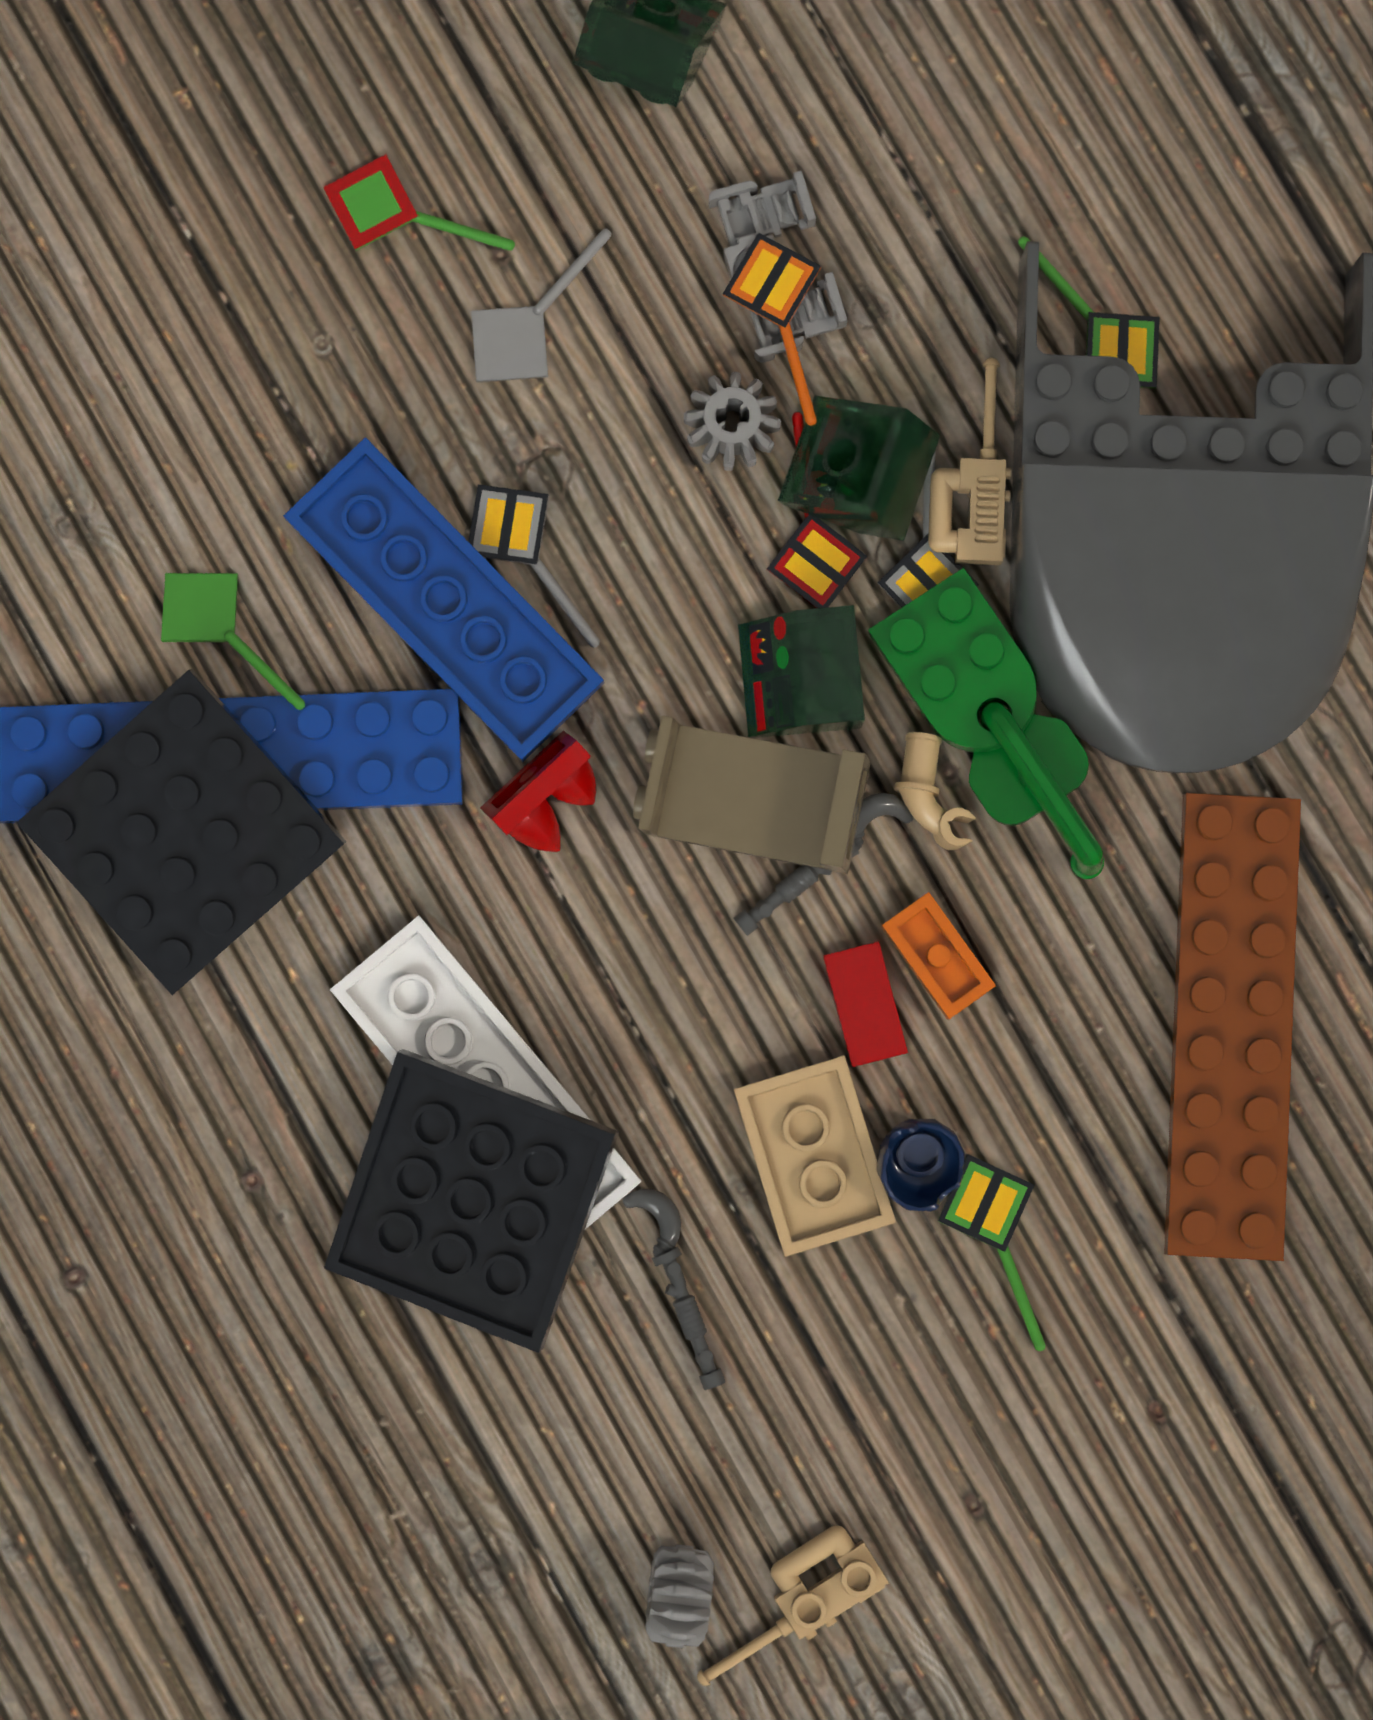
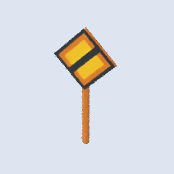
[723,232,821,426]

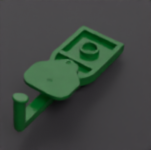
[868,568,1104,879]

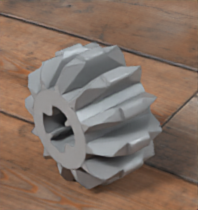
[684,372,781,471]
[645,1544,714,1648]

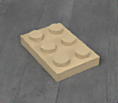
[733,1055,896,1257]

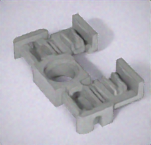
[709,170,847,363]

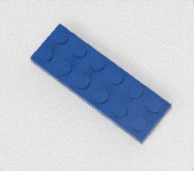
[283,437,605,762]

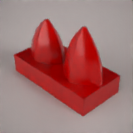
[480,730,596,852]

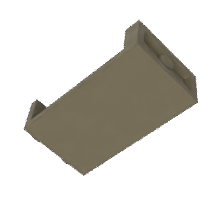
[633,716,871,874]

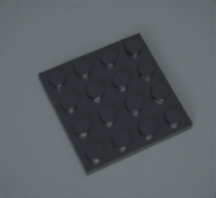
[17,669,346,995]
[324,1049,619,1353]

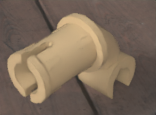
[894,732,976,850]

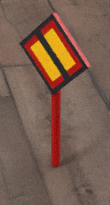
[766,412,868,614]

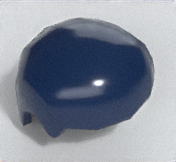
[876,1119,965,1211]

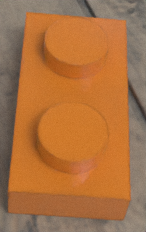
[881,892,996,1020]

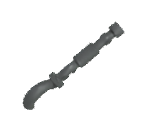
[733,793,913,936]
[622,1189,726,1390]

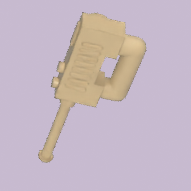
[928,358,1011,565]
[697,1525,889,1686]

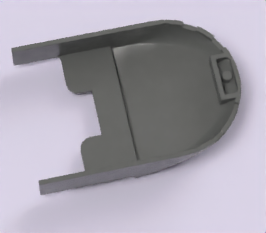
[1009,241,1373,774]

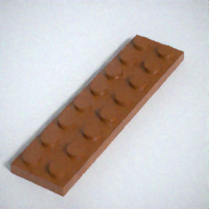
[1164,793,1301,1261]

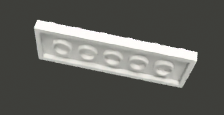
[330,915,642,1229]

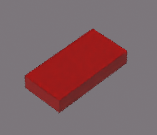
[822,941,908,1068]

